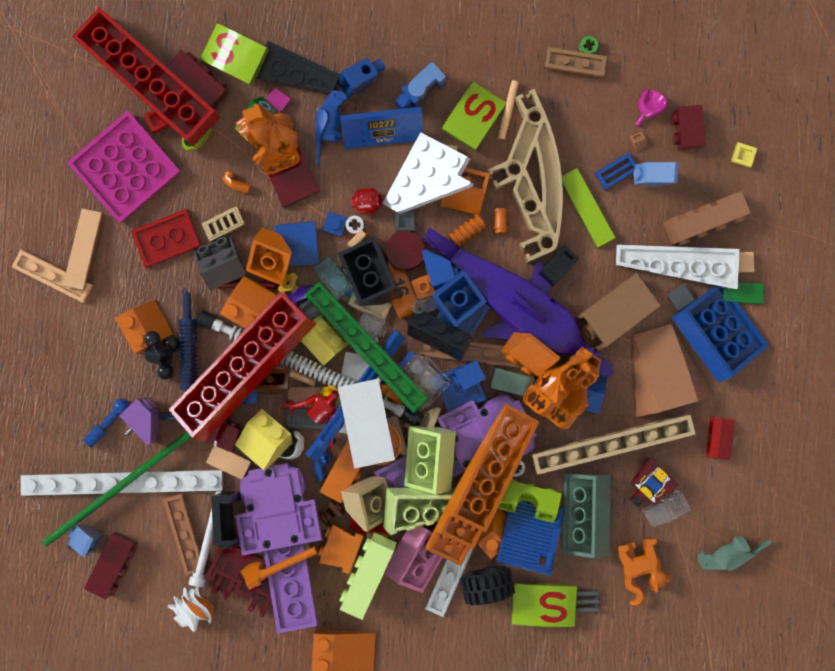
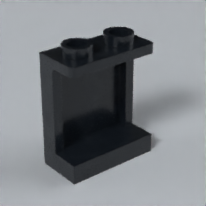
[211,491,242,549]

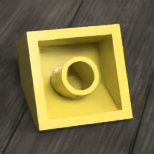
[235,409,293,471]

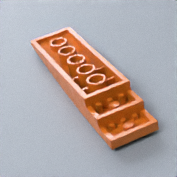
[425,404,540,566]

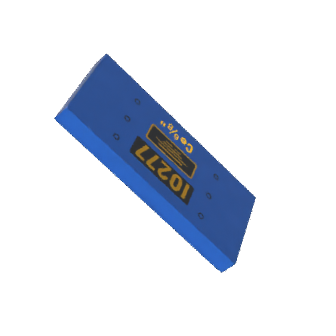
[340,107,424,149]

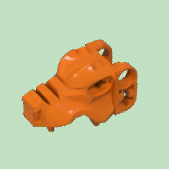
[236,104,300,174]
[523,347,601,430]

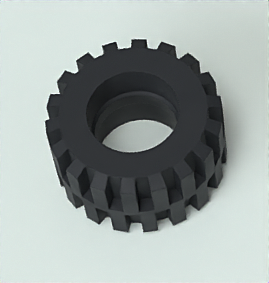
[460,566,515,605]

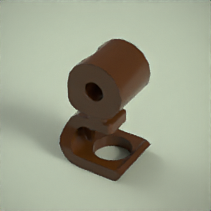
[318,499,346,532]

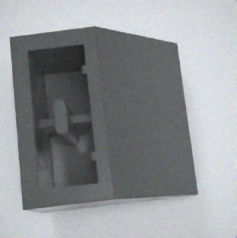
[193,234,247,291]

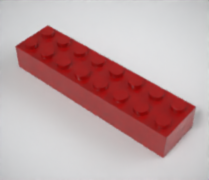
[72,7,220,147]
[169,291,316,442]

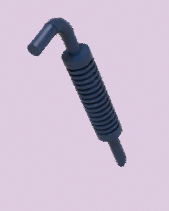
[159,288,198,420]

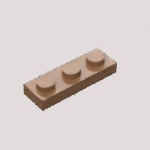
[544,47,607,78]

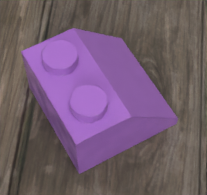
[119,398,159,445]

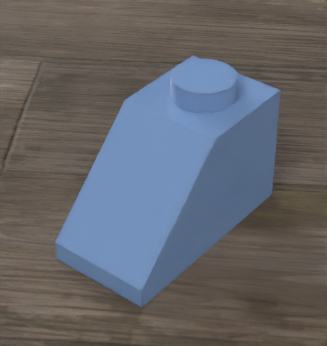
[633,162,679,187]
[68,524,103,557]

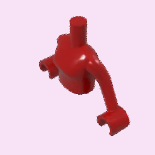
[281,390,339,448]

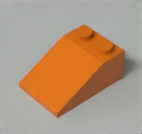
[312,629,376,671]

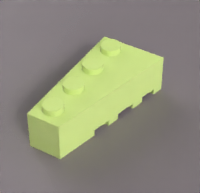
[383,488,456,535]
[339,533,397,620]

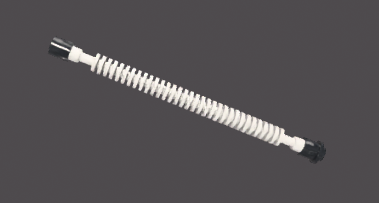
[196,310,424,426]

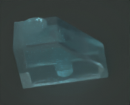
[313,257,352,300]

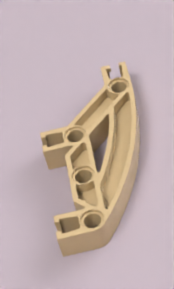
[487,89,563,263]

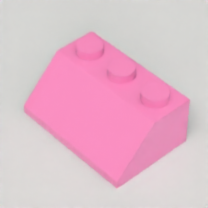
[384,525,443,593]

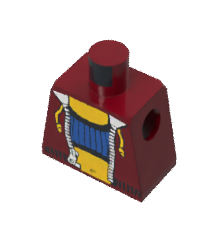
[629,457,680,507]

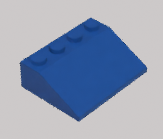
[671,285,769,383]

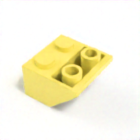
[301,314,349,366]

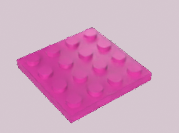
[67,111,181,224]

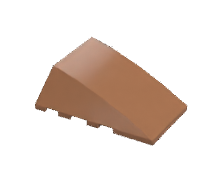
[633,324,713,417]

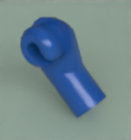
[313,452,331,482]

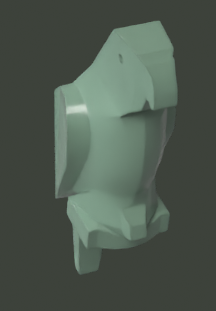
[697,536,772,571]

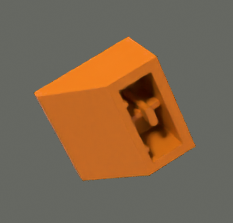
[441,168,490,215]

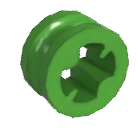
[579,36,598,54]

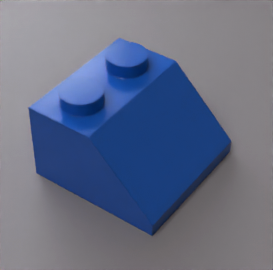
[431,270,487,327]

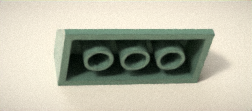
[562,473,611,558]

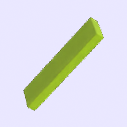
[562,168,615,248]

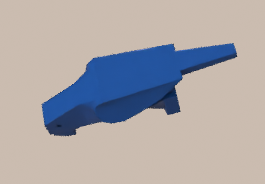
[315,90,348,165]

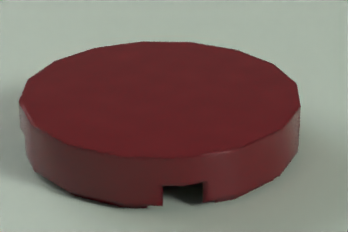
[385,231,425,271]

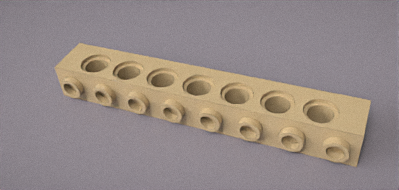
[530,414,696,475]

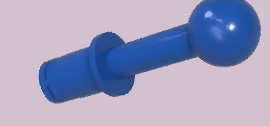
[83,399,129,449]

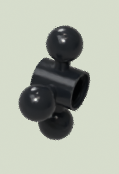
[144,331,180,380]

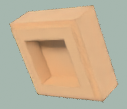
[347,230,367,247]

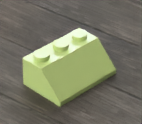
[404,426,456,495]

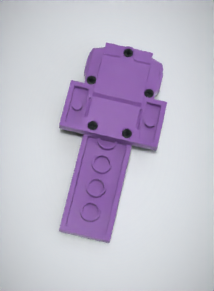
[374,394,537,488]
[235,463,323,634]

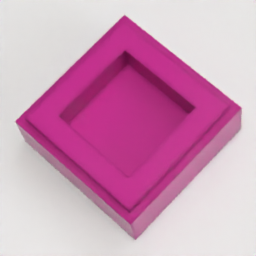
[265,87,291,113]

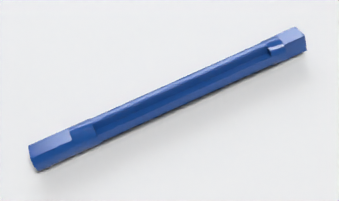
[305,330,406,462]

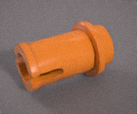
[493,208,509,234]

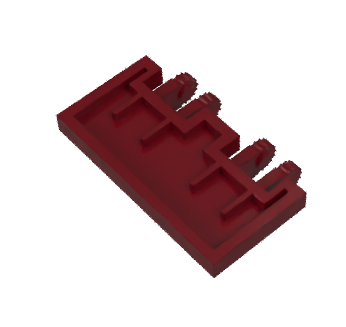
[205,546,273,618]

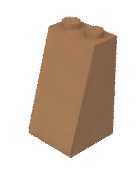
[575,273,660,353]

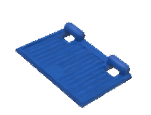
[497,501,565,576]

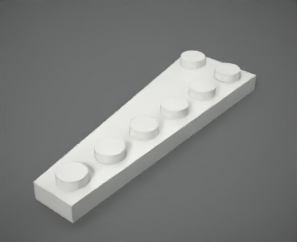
[616,245,740,289]

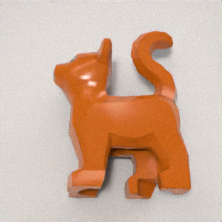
[617,538,670,607]

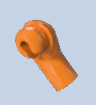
[223,171,250,194]

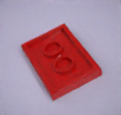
[131,209,202,268]

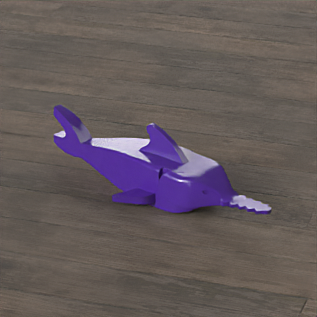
[424,228,614,376]

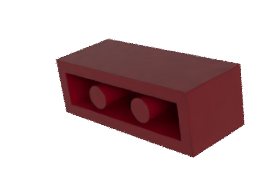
[166,49,229,110]
[84,532,137,600]

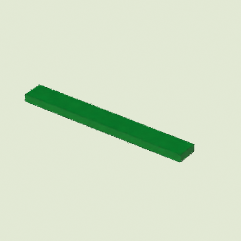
[304,281,429,414]

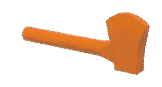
[240,547,318,590]

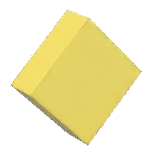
[730,142,757,168]

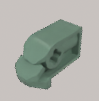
[490,368,539,402]

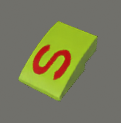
[200,23,269,86]
[441,82,506,152]
[512,581,577,627]

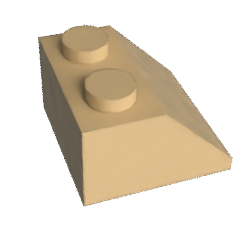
[341,476,388,532]

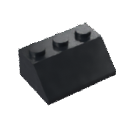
[338,236,402,306]

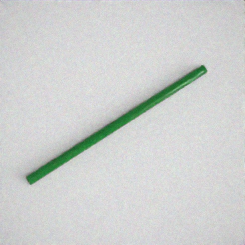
[42,431,192,547]

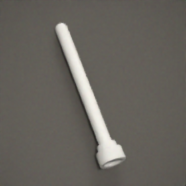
[188,491,222,588]

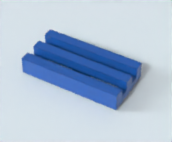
[594,153,636,191]

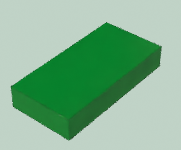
[723,282,764,304]

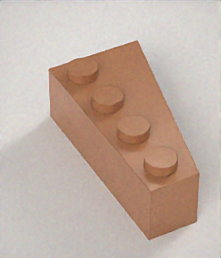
[663,191,751,246]

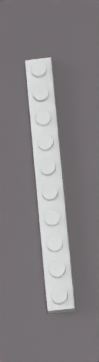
[21,470,223,496]

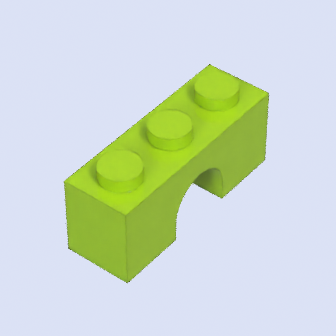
[498,479,562,523]

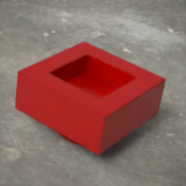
[144,110,170,135]

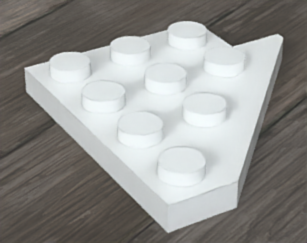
[382,133,474,214]

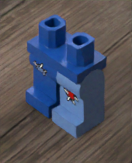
[396,62,446,109]

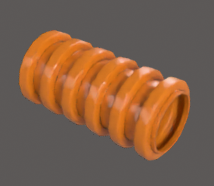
[449,214,487,248]

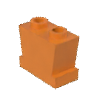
[317,522,364,574]

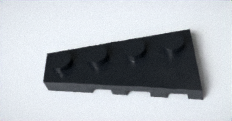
[256,41,340,93]

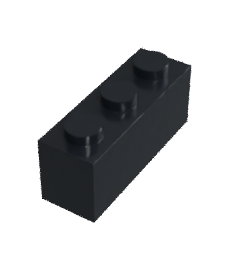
[407,308,472,361]

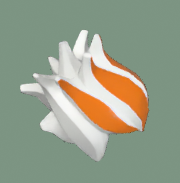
[168,587,214,632]

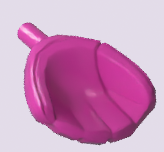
[635,89,668,127]

